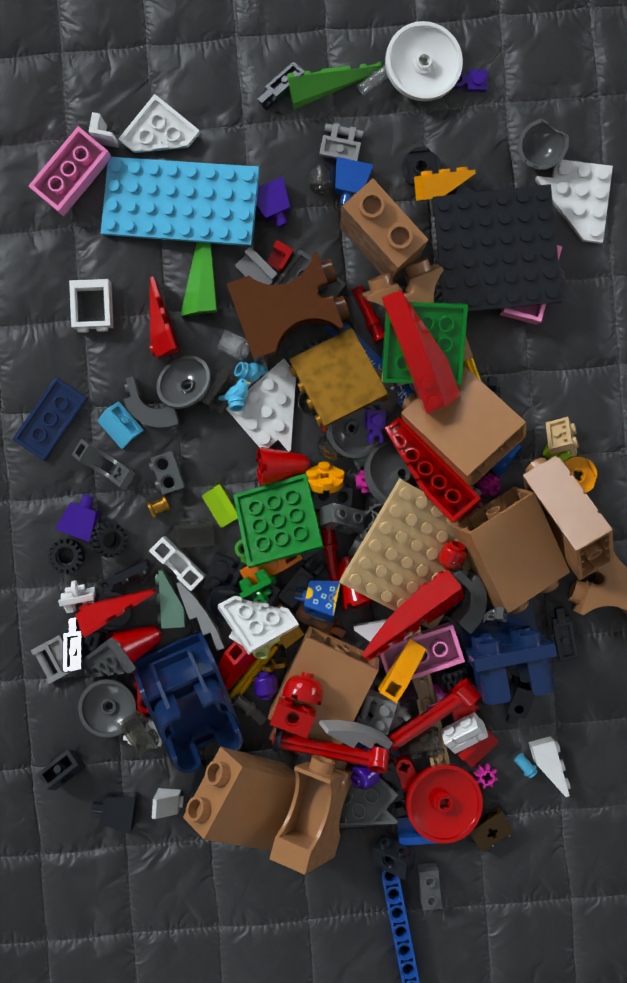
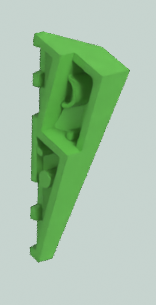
[287,62,383,109]
[181,242,218,317]

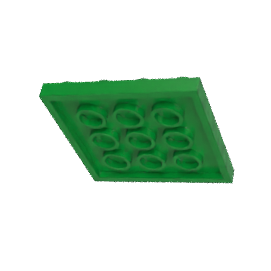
[381,302,468,385]
[233,473,324,568]

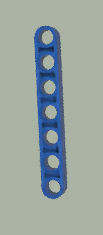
[381,868,420,983]

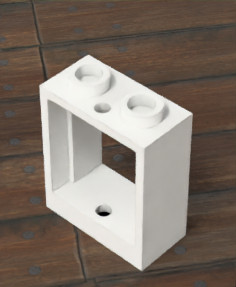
[69,279,114,333]

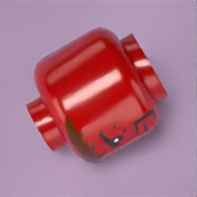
[438,540,467,571]

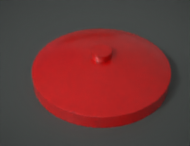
[406,764,483,843]

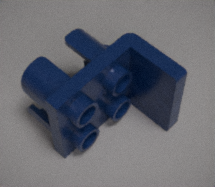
[453,599,557,704]
[133,632,243,773]

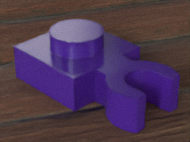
[454,70,488,92]
[365,409,386,443]

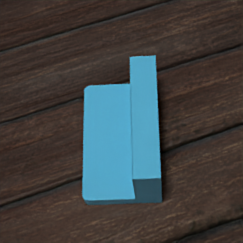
[97,401,144,449]

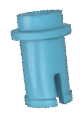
[514,753,538,778]

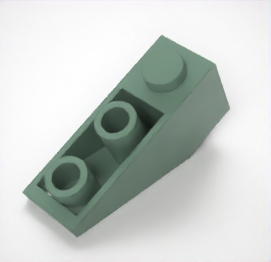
[155,569,187,629]

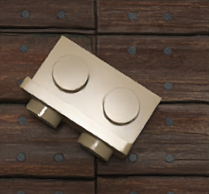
[546,417,579,456]

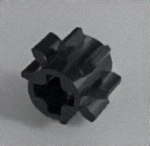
[84,630,107,651]

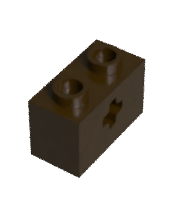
[470,806,514,852]

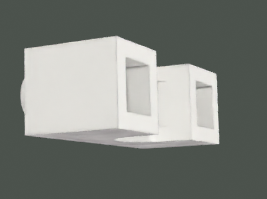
[149,536,206,591]

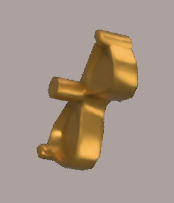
[261,658,287,672]

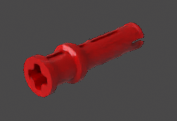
[351,285,384,344]
[320,528,340,581]

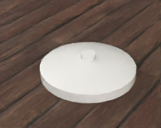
[385,21,463,101]

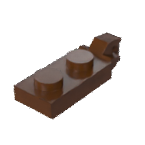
[294,602,346,638]

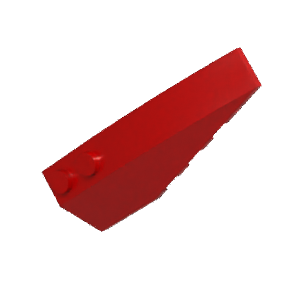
[381,290,460,414]
[385,417,481,523]
[362,570,465,662]

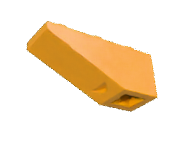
[414,167,476,201]
[378,638,426,703]

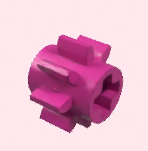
[355,470,370,493]
[476,472,501,498]
[473,763,498,789]

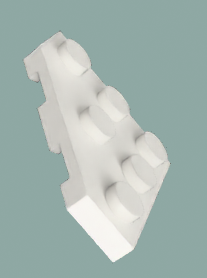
[118,94,200,153]
[218,596,299,655]

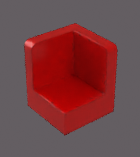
[266,240,294,273]

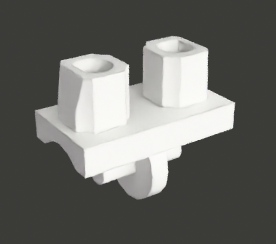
[58,580,96,613]

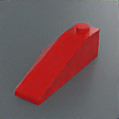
[149,276,180,359]
[75,588,156,638]

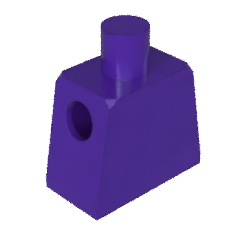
[256,177,291,228]
[55,494,99,542]

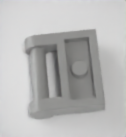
[30,634,69,684]
[356,689,399,735]

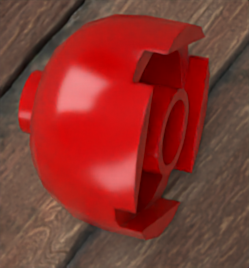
[282,672,323,706]

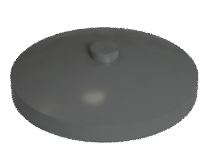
[364,440,422,505]

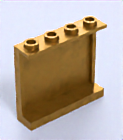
[289,328,388,431]

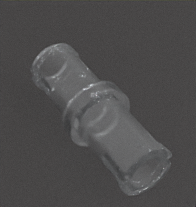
[357,65,388,96]

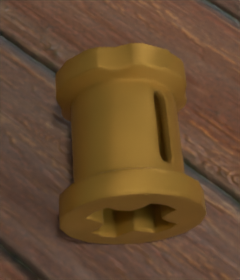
[147,495,171,518]

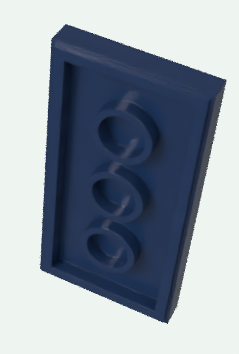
[12,376,88,461]

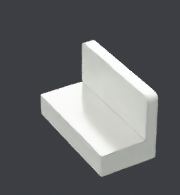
[89,112,119,148]

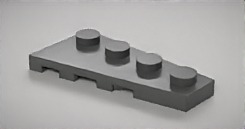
[84,637,136,678]

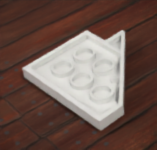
[535,160,613,244]
[226,359,296,452]

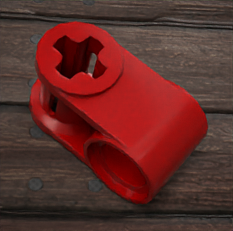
[394,753,418,793]

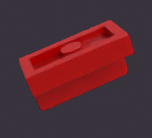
[457,728,499,767]

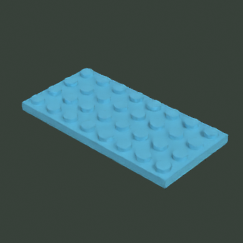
[101,157,260,246]

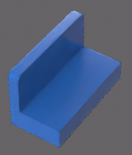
[397,816,436,846]

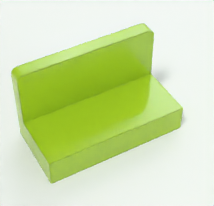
[202,484,238,528]

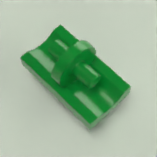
[239,568,277,603]

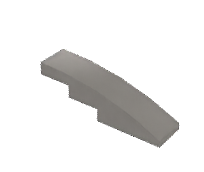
[176,581,226,651]
[319,720,393,749]

